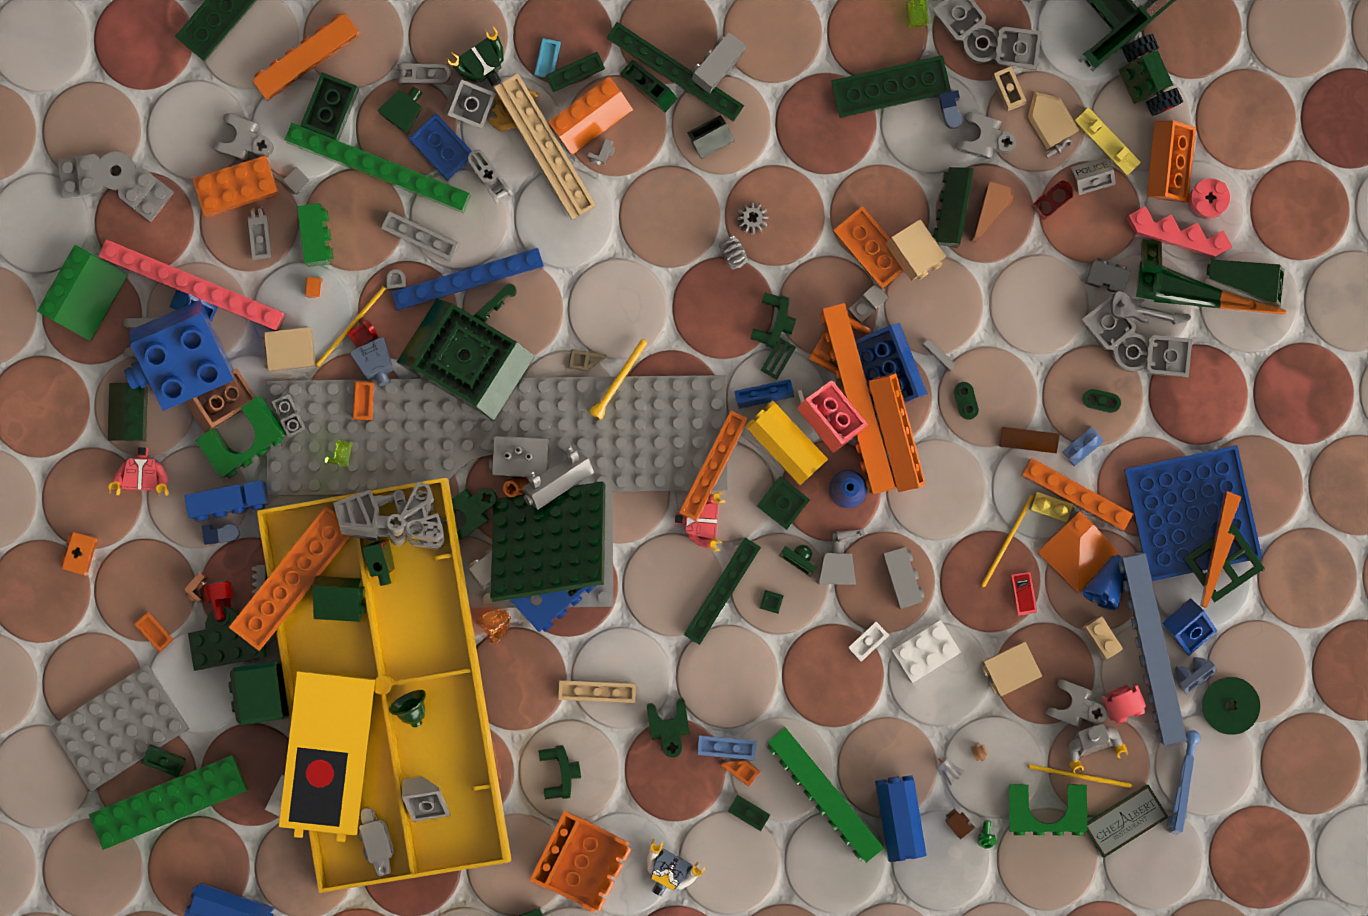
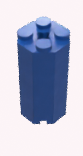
[875,775,927,862]
[184,883,275,916]

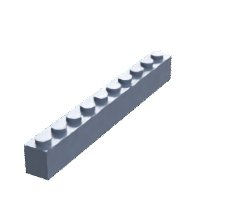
[1118,552,1187,746]

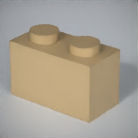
[992,66,1026,112]

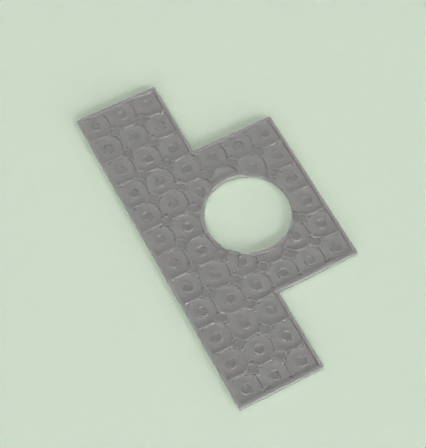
[266,375,727,608]

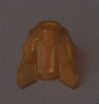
[475,609,511,644]

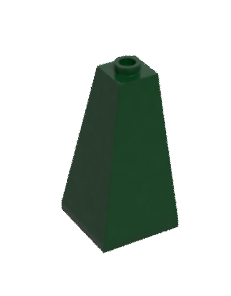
[1207,259,1285,307]

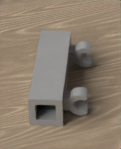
[522,446,594,510]

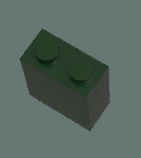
[312,576,366,622]

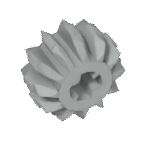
[736,202,769,235]
[719,236,748,270]

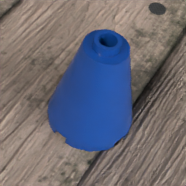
[829,470,867,508]
[1083,555,1125,611]

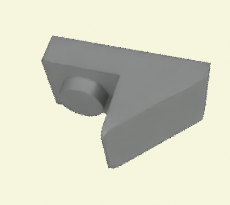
[848,284,889,323]

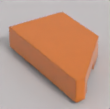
[721,760,760,787]

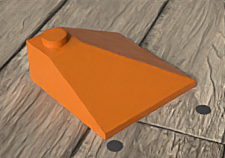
[1037,511,1119,593]

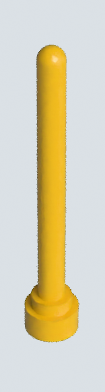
[588,339,647,420]

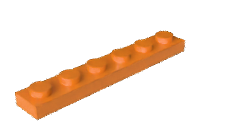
[679,411,748,522]

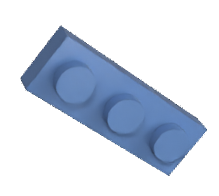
[697,735,757,760]

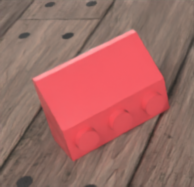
[797,380,868,453]

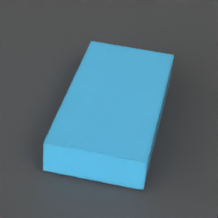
[534,38,561,79]

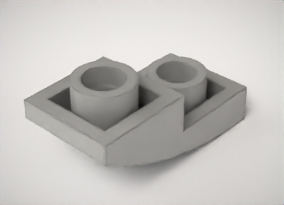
[272,393,306,437]

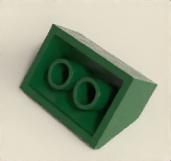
[107,382,148,442]

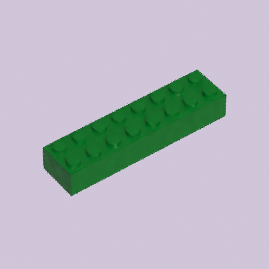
[766,726,884,863]
[89,755,249,850]

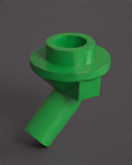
[977,820,997,849]

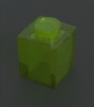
[906,0,929,28]

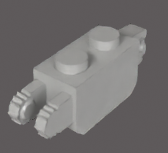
[358,807,394,876]

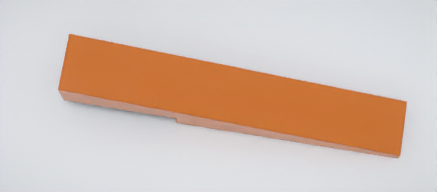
[1200,491,1241,608]

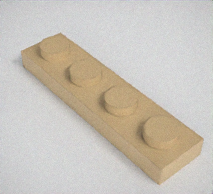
[558,680,636,703]

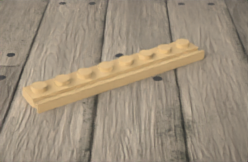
[494,74,596,220]

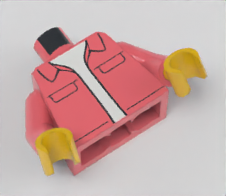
[108,447,169,497]
[675,492,725,552]

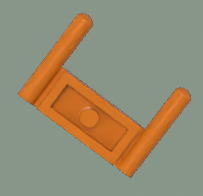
[809,317,872,375]

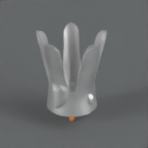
[938,758,965,786]

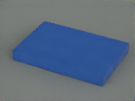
[408,113,472,181]

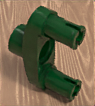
[750,292,796,348]
[538,745,581,800]

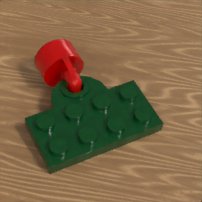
[188,580,266,671]

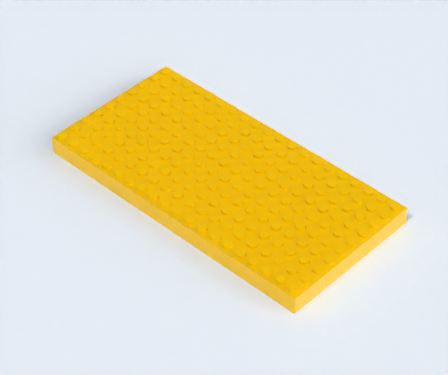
[257,478,512,893]

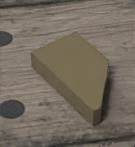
[568,349,606,371]

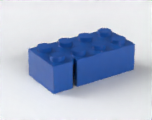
[184,480,269,522]

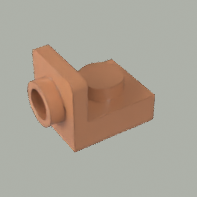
[184,572,208,602]

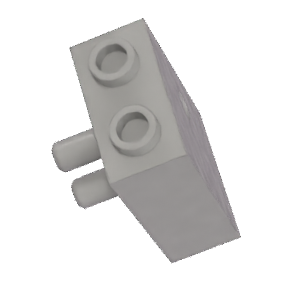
[489,436,549,477]

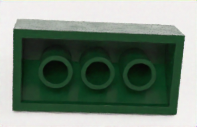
[932,167,974,248]

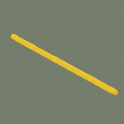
[316,286,386,367]
[981,494,1035,588]
[1027,764,1133,788]

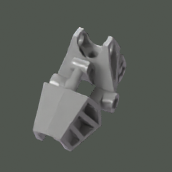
[333,483,444,549]

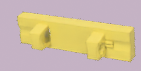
[1075,107,1141,176]

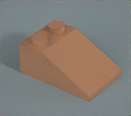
[972,182,1014,242]
[185,368,255,433]

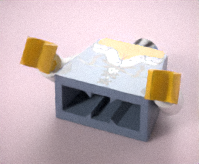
[647,839,706,897]

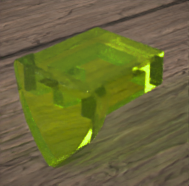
[325,440,353,467]

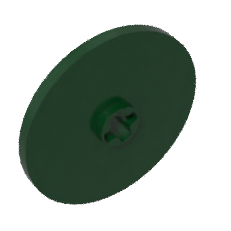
[1202,677,1260,735]

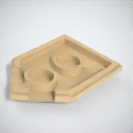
[1027,91,1080,150]

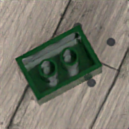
[300,72,359,141]

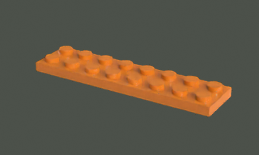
[229,506,351,651]

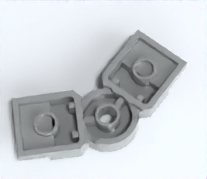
[932,0,1042,70]
[58,152,175,222]
[1082,295,1192,378]

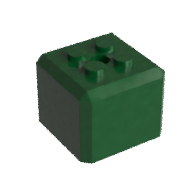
[229,661,289,725]

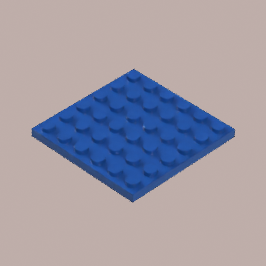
[1124,445,1262,581]

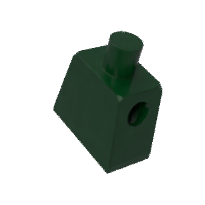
[378,86,423,135]

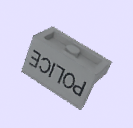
[1070,157,1116,195]

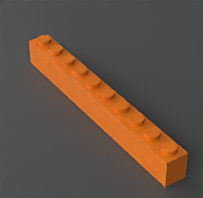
[819,303,895,495]

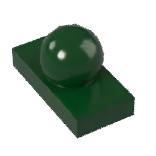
[779,545,817,577]

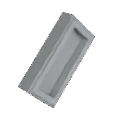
[922,339,955,372]

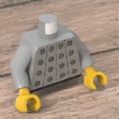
[1068,723,1128,774]

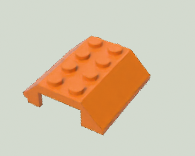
[529,811,631,912]

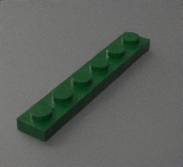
[684,537,761,645]

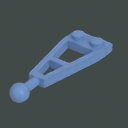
[1167,730,1200,835]

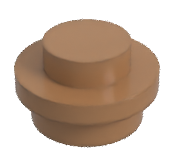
[971,742,987,761]

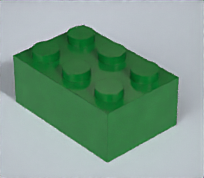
[297,203,334,267]

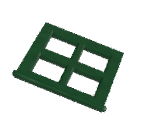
[1183,523,1265,603]

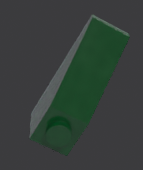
[620,59,678,113]

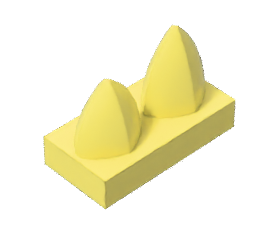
[1030,492,1073,523]

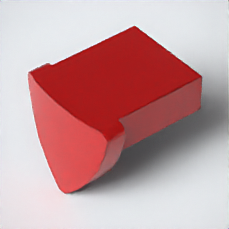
[347,320,378,348]

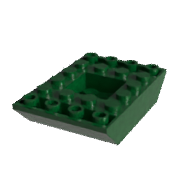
[396,298,535,421]

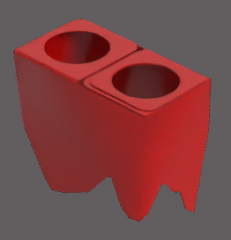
[1032,180,1073,220]

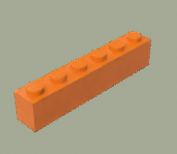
[252,13,360,101]
[868,373,926,492]
[1021,458,1133,531]

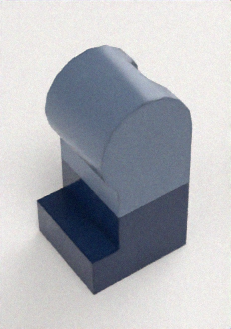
[938,90,962,129]
[202,524,240,545]

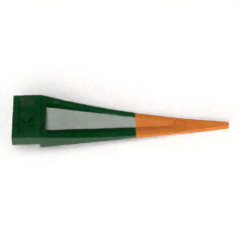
[1136,261,1287,314]

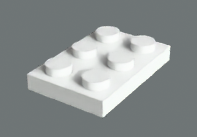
[892,620,961,683]

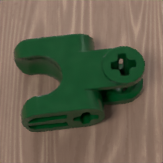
[452,489,497,540]
[647,698,690,757]

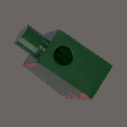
[362,539,395,586]

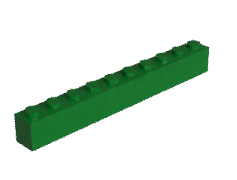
[285,122,471,213]

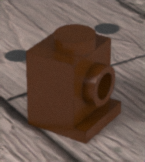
[944,808,975,840]

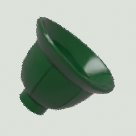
[389,690,426,727]

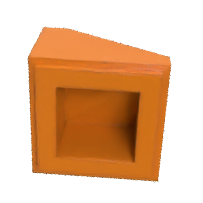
[305,277,323,298]

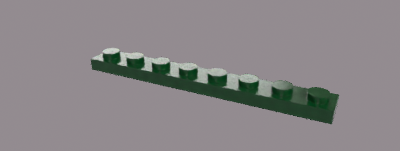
[606,22,744,122]

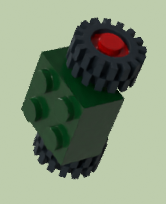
[1118,34,1183,116]

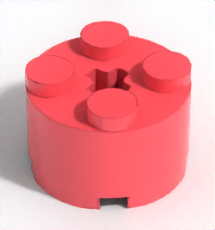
[1188,178,1230,219]
[1102,683,1146,724]

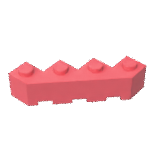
[1126,206,1232,258]

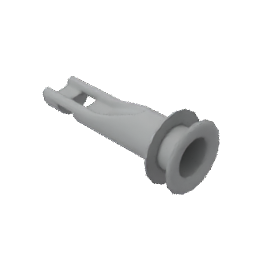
[831,529,864,542]

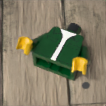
[445,26,504,87]

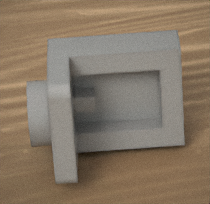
[587,138,615,166]

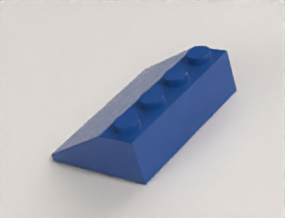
[855,323,928,415]

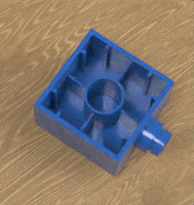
[124,300,234,411]

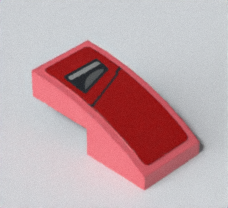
[1011,572,1037,616]

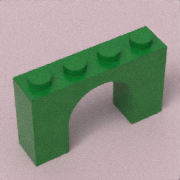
[195,396,287,479]
[1009,784,1087,836]

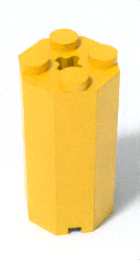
[745,401,828,486]

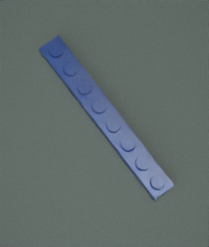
[392,248,544,311]

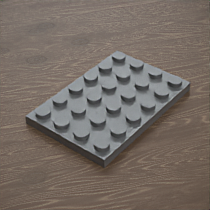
[50,664,190,792]

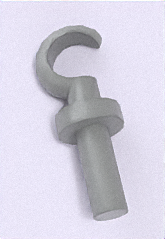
[1045,138,1072,158]

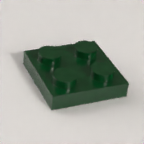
[756,476,810,530]

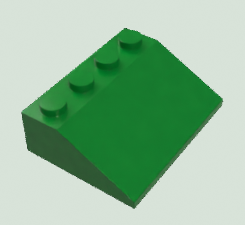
[37,245,128,341]

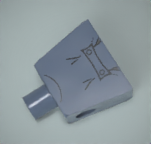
[350,337,393,386]

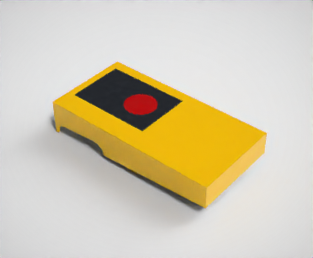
[279,670,375,843]

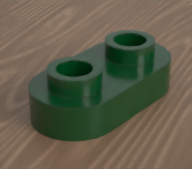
[954,382,979,420]
[1082,389,1121,413]

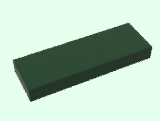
[545,52,605,93]

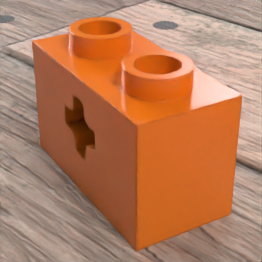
[61,532,98,575]

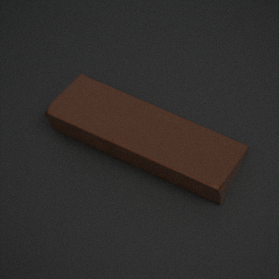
[999,427,1060,454]

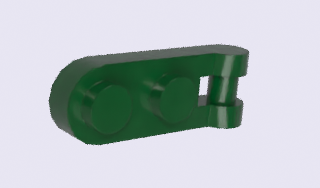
[474,284,517,323]

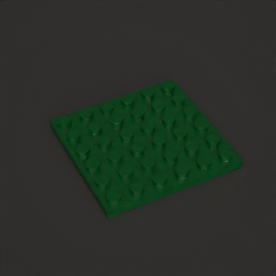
[490,481,606,602]

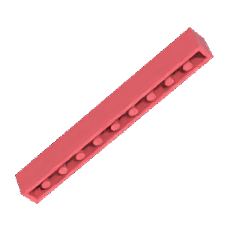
[99,239,285,331]

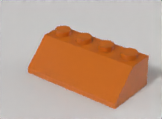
[548,76,633,155]
[1147,120,1196,203]

